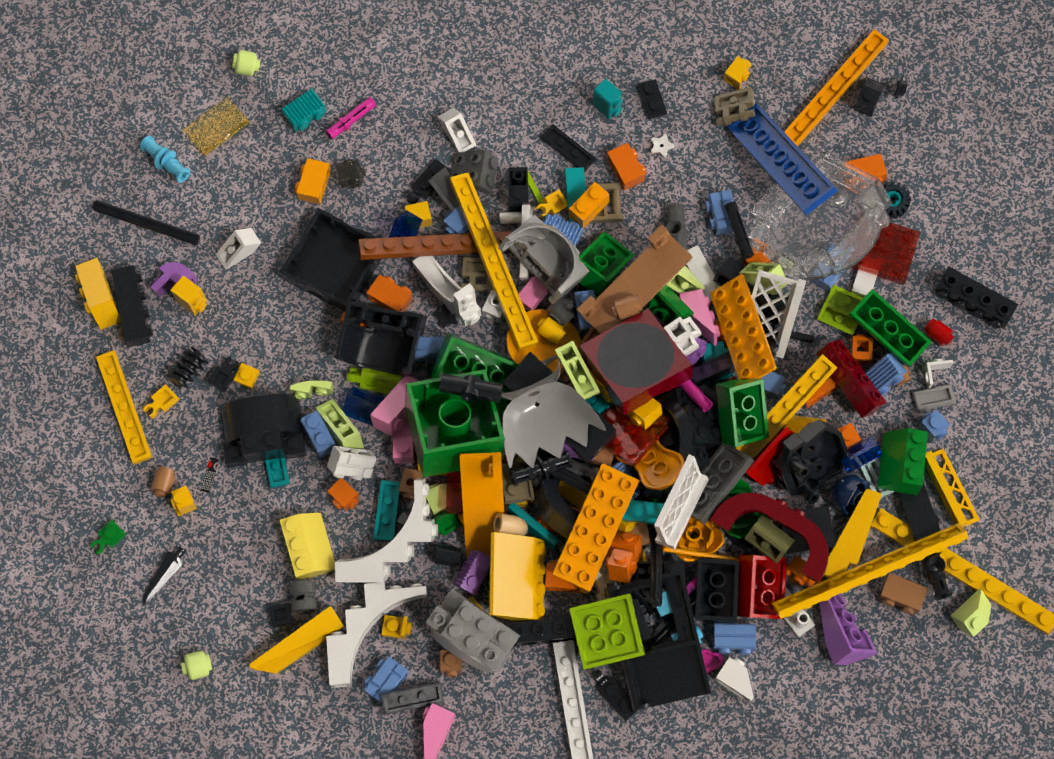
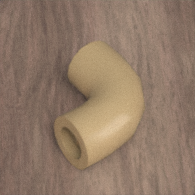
[493,513,528,536]

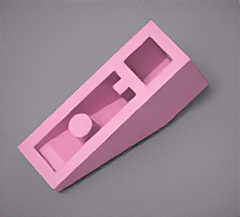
[393,420,415,464]
[422,703,456,759]

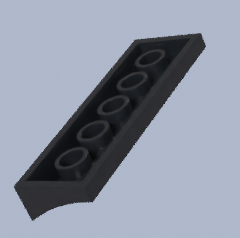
[502,352,616,464]

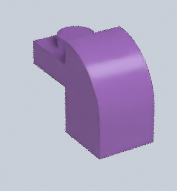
[151,262,197,298]

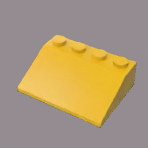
[489,532,546,622]

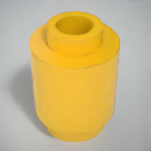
[536,317,566,345]

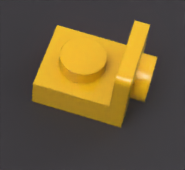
[381,615,412,640]

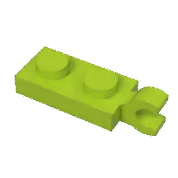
[347,368,402,394]

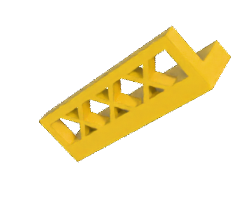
[925,448,980,528]

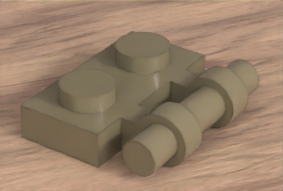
[715,87,755,126]
[461,257,494,294]

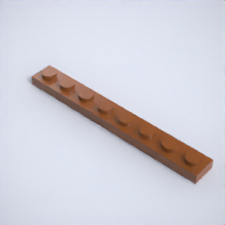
[358,231,512,260]

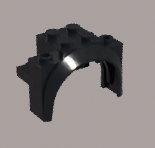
[656,389,722,471]

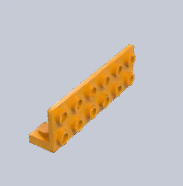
[710,274,777,379]
[460,452,504,557]
[553,464,639,594]

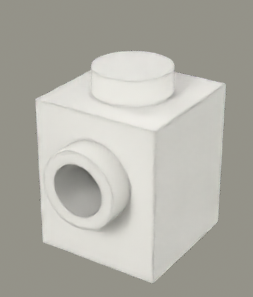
[482,290,504,323]

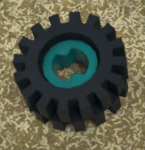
[874,182,911,219]

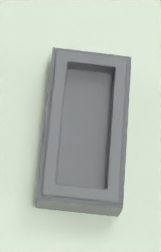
[912,384,956,412]

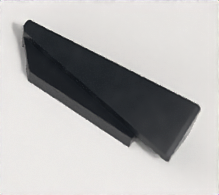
[690,343,779,387]

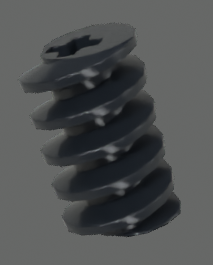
[165,346,209,389]

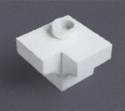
[664,317,702,356]

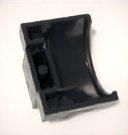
[335,301,427,375]
[221,394,307,468]

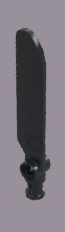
[897,482,953,600]

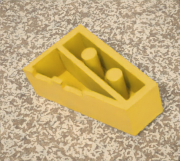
[75,258,121,330]

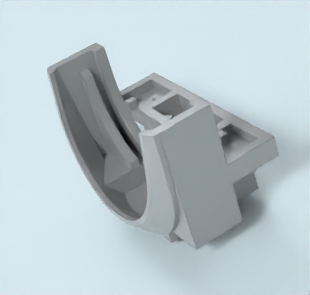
[498,215,589,304]
[426,589,521,673]

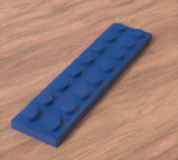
[727,103,838,215]

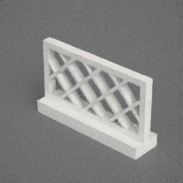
[752,270,806,359]
[654,455,709,550]

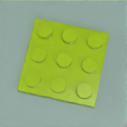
[569,594,645,670]

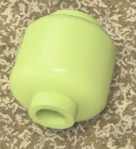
[232,50,260,77]
[181,651,212,680]

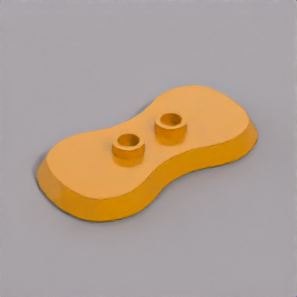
[613,426,685,490]

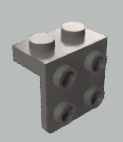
[451,149,498,194]

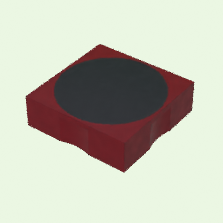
[580,309,692,416]

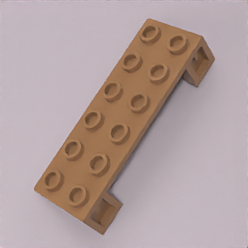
[576,225,692,334]

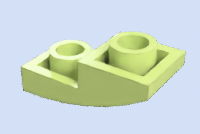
[290,380,334,400]

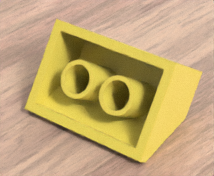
[280,513,335,581]

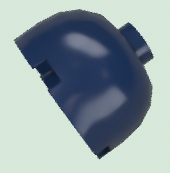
[832,475,870,516]

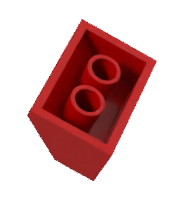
[745,424,797,486]
[737,555,787,619]

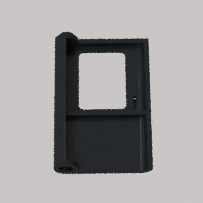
[604,570,711,711]

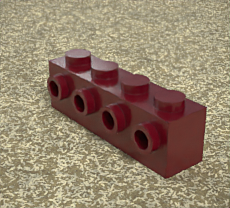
[816,339,887,418]

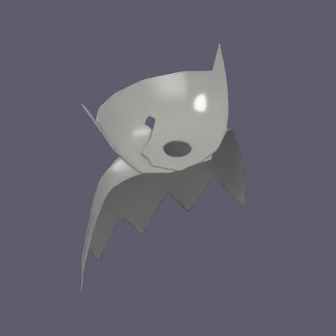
[502,357,606,468]

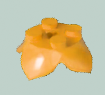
[675,517,724,562]

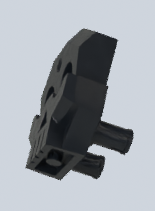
[770,420,848,504]

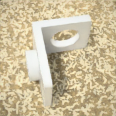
[924,359,953,389]

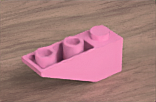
[679,289,720,346]

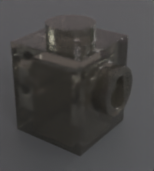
[336,159,366,189]

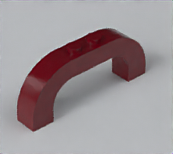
[710,493,829,584]

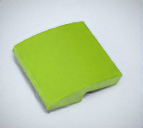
[817,284,863,336]

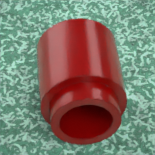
[924,318,954,347]

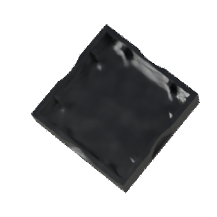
[279,208,382,312]

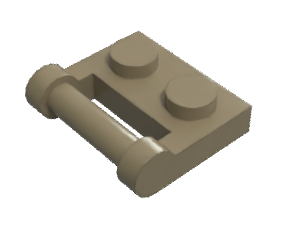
[586,183,624,223]

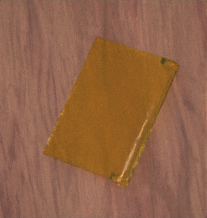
[182,96,250,156]

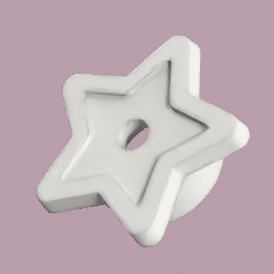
[651,134,675,158]

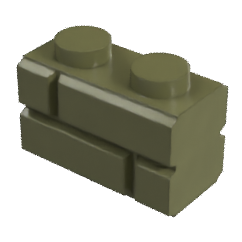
[744,516,795,563]

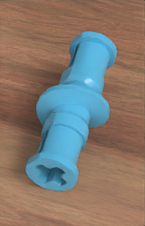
[140,136,190,183]

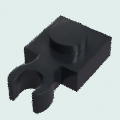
[207,356,239,393]

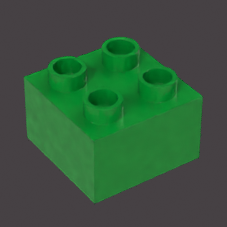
[405,369,505,477]

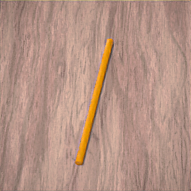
[662,546,739,561]

